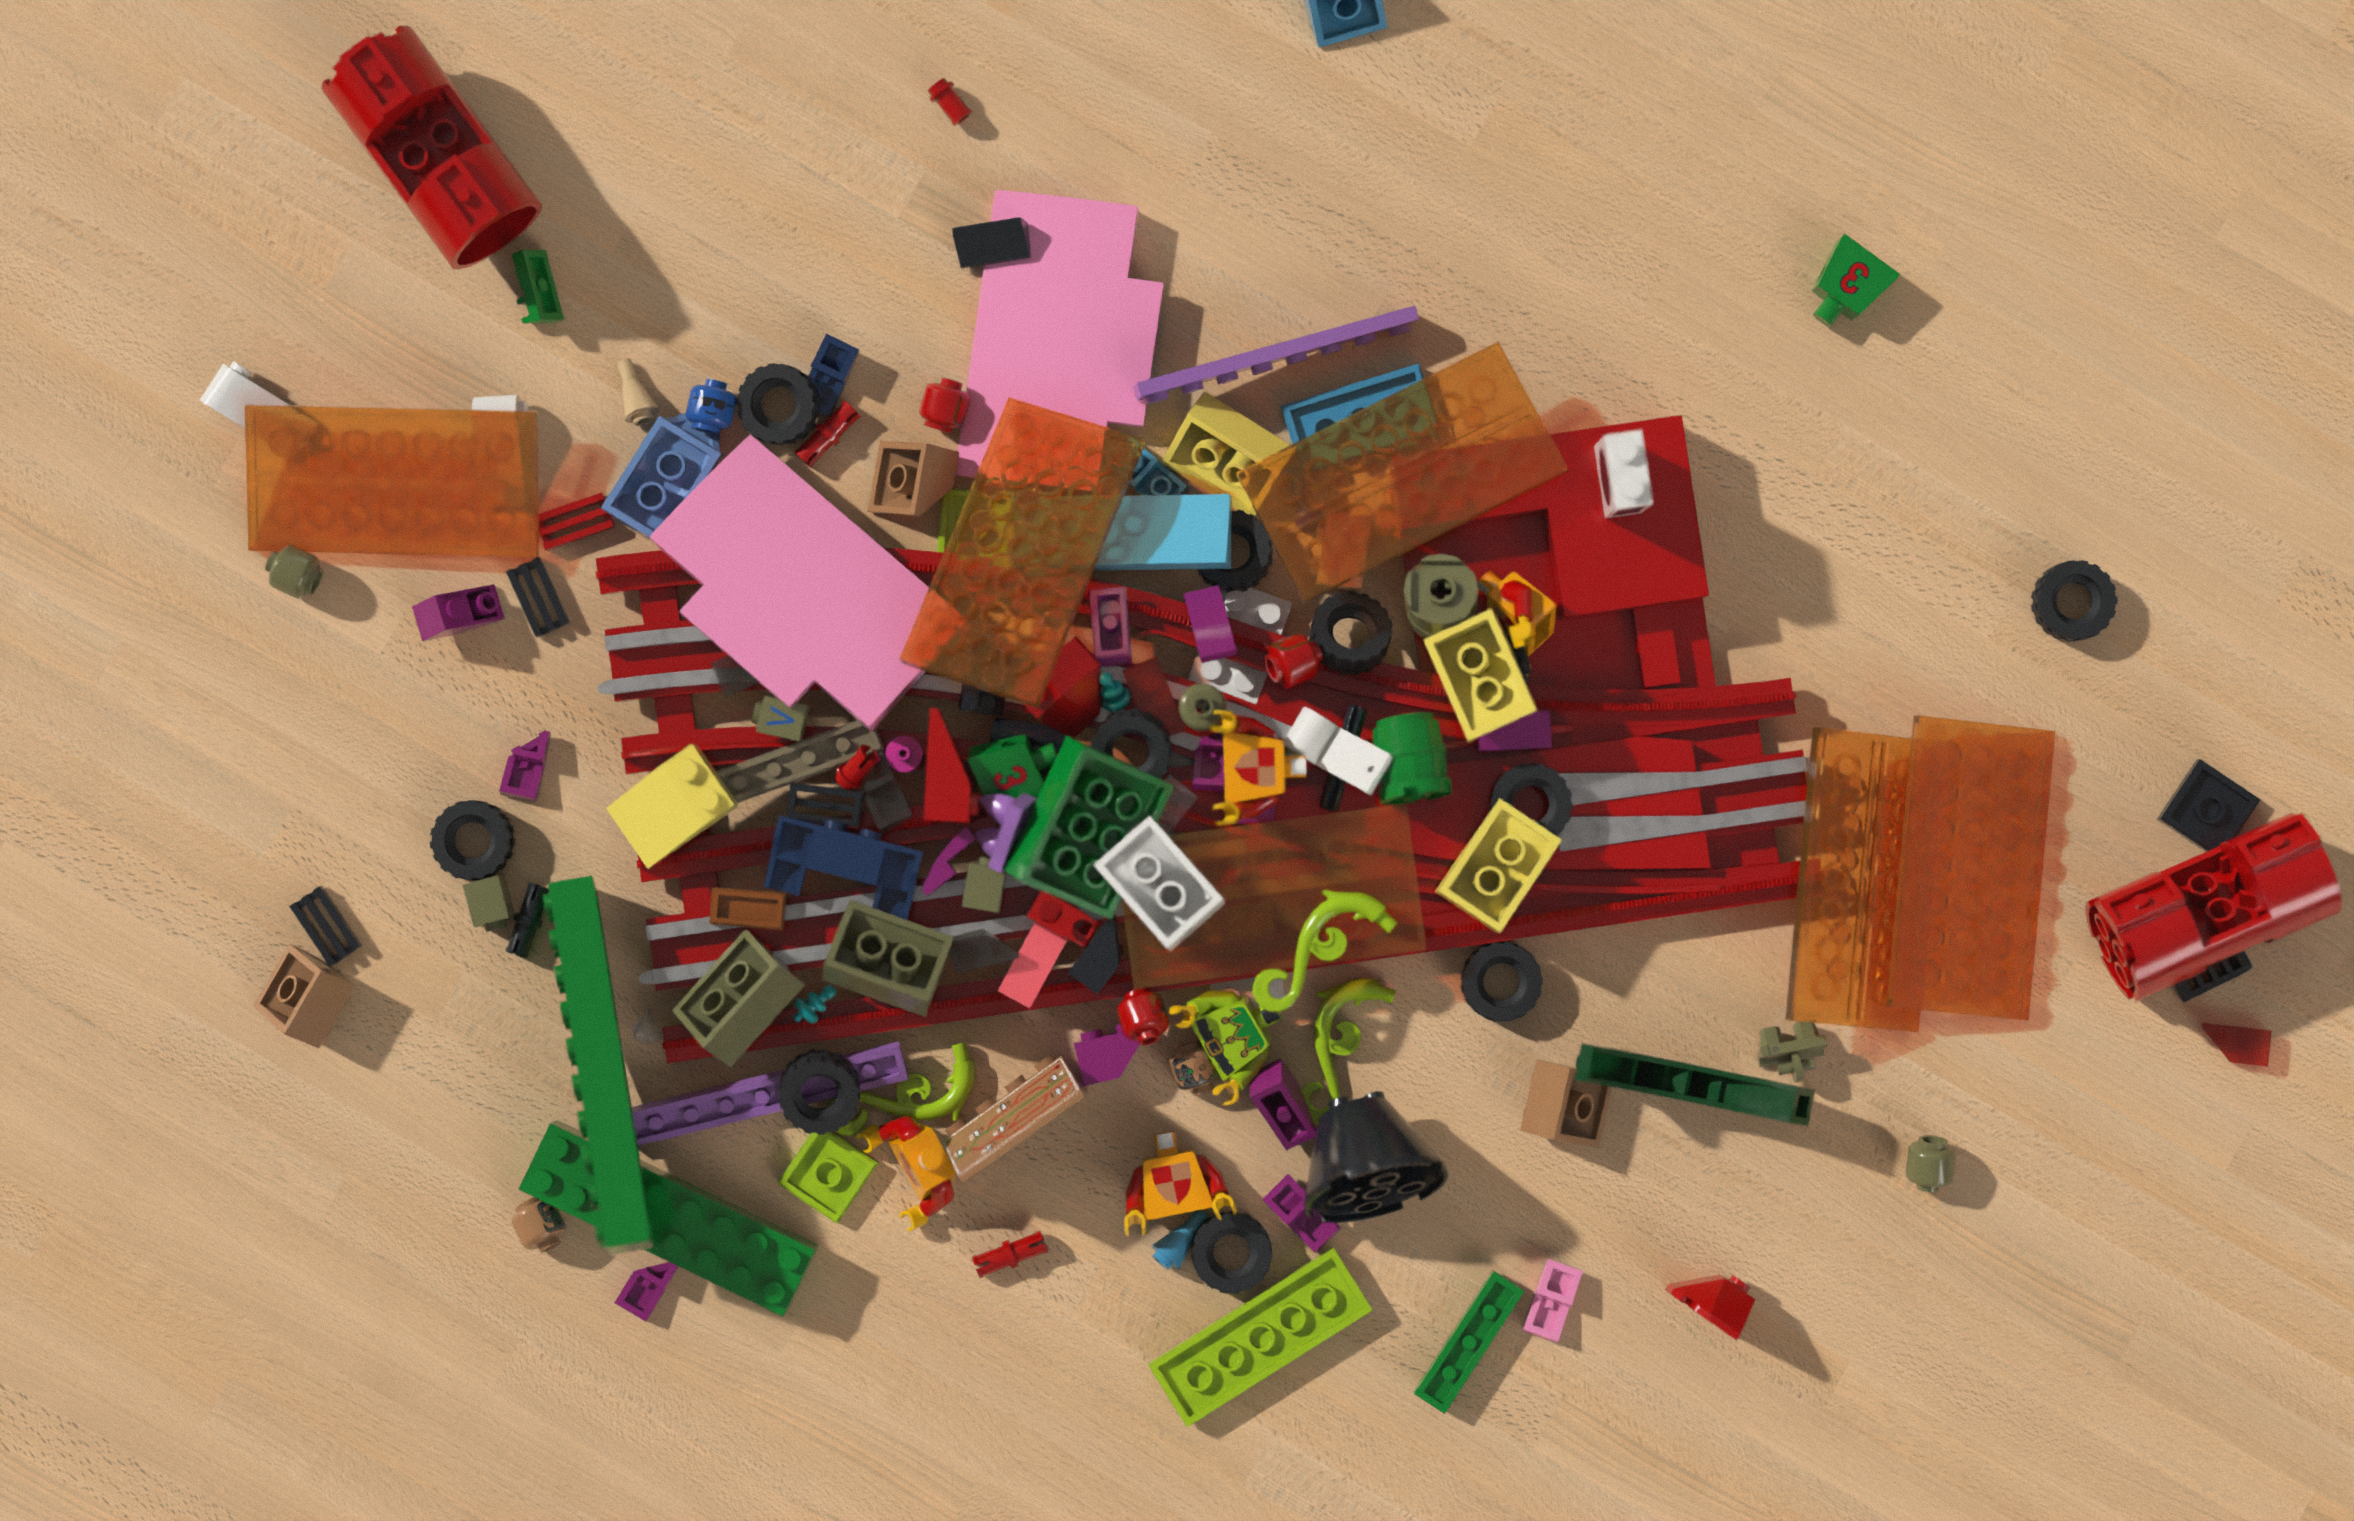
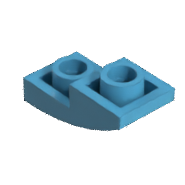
[1108,438,1190,496]

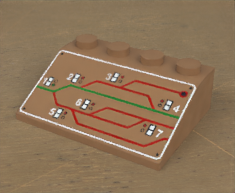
[942,1053,1088,1183]

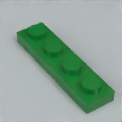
[1413,1270,1525,1414]

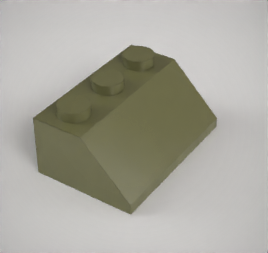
[822,900,954,1017]
[672,929,805,1067]

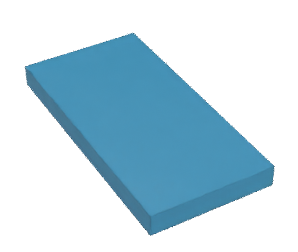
[1281,364,1440,476]

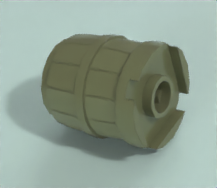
[1404,554,1478,639]

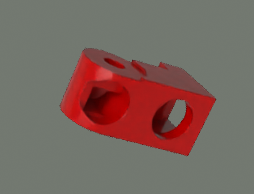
[1025,890,1100,948]

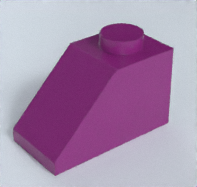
[1250,1058,1317,1150]

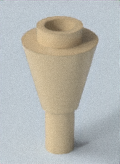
[617,359,659,426]

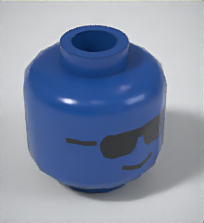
[685,379,737,435]

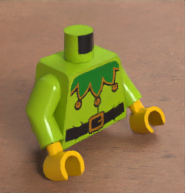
[1169,990,1283,1106]

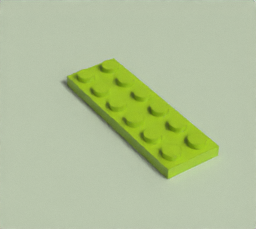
[1148,1247,1373,1427]

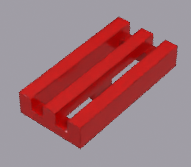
[534,492,616,551]

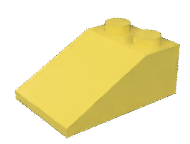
[1424,609,1537,741]
[606,744,740,869]
[1435,799,1562,933]

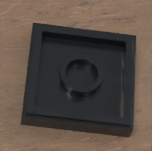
[2157,759,2261,852]

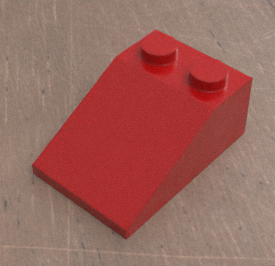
[924,708,981,823]

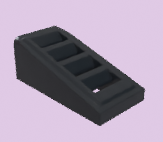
[2173,951,2253,1002]

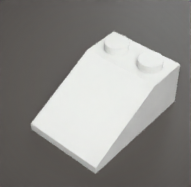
[1094,816,1226,952]

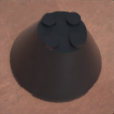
[1303,1091,1448,1223]

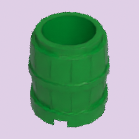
[1373,713,1452,805]

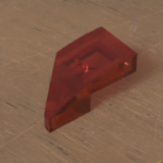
[2202,1022,2272,1067]

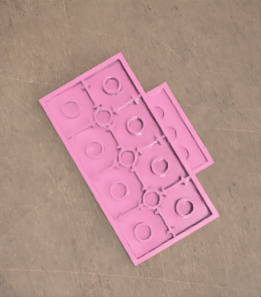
[955,190,1164,496]
[650,434,969,732]

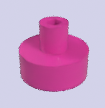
[886,736,923,773]

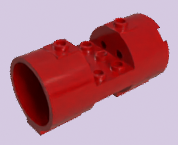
[321,25,542,270]
[2085,813,2342,1001]

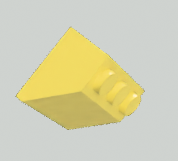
[1161,391,1296,516]

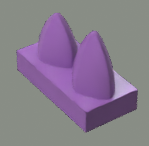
[975,793,1037,873]

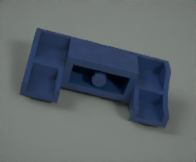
[763,815,924,920]

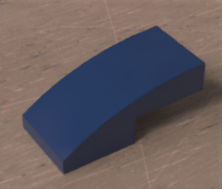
[808,334,860,417]

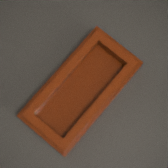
[709,887,787,930]

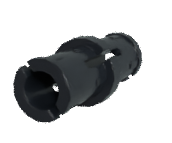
[505,882,549,958]

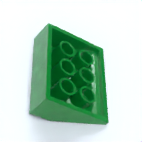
[1003,736,1174,919]

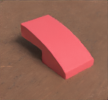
[998,922,1068,1008]

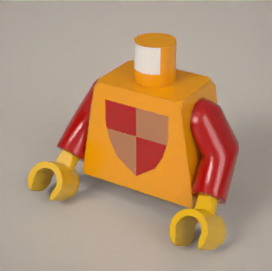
[1477,571,1556,677]
[1211,710,1306,826]
[855,1116,957,1232]
[1124,1131,1237,1236]

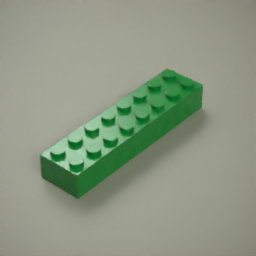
[518,1120,819,1316]

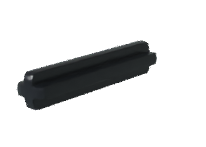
[1319,705,1367,812]

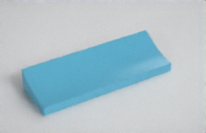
[1009,494,1232,571]

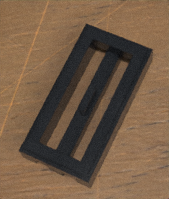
[506,556,571,638]
[786,783,865,828]
[289,886,362,967]

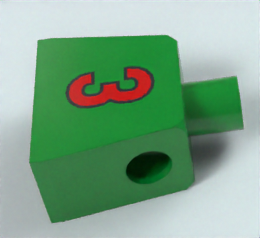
[1812,233,1900,327]
[967,734,1058,799]

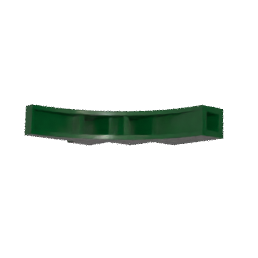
[1574,1043,1815,1126]

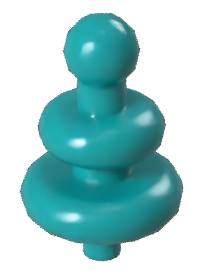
[1099,672,1131,712]
[793,985,836,1023]

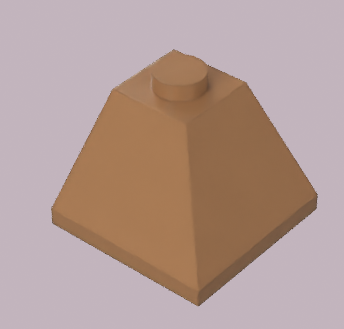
[868,441,959,517]

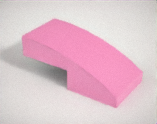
[1522,1259,1583,1343]

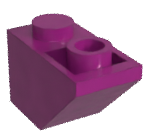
[412,584,505,641]
[1074,1024,1140,1086]

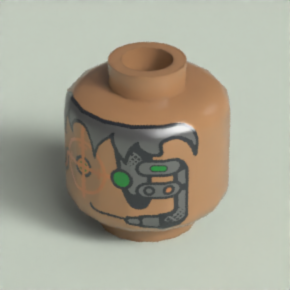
[1169,1040,1220,1096]
[512,1197,566,1253]

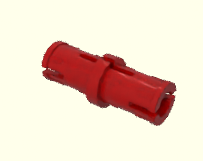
[794,400,861,468]
[972,1230,1049,1278]

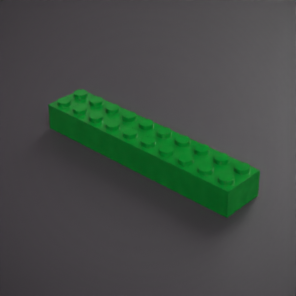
[543,876,654,1255]

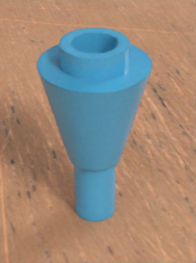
[1151,1210,1208,1270]

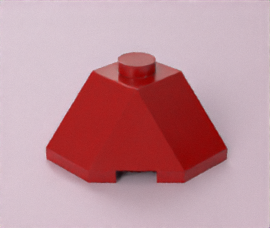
[1012,636,1101,739]
[1665,1275,1756,1341]

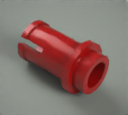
[928,78,972,126]
[835,744,880,790]

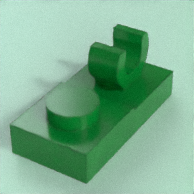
[512,249,564,323]

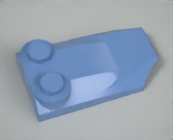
[601,413,722,541]

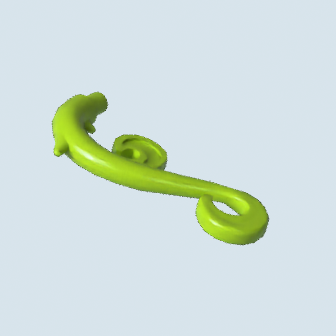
[1252,889,1398,1012]
[1301,978,1396,1124]
[827,1042,975,1135]

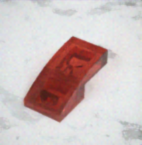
[1122,657,1186,736]

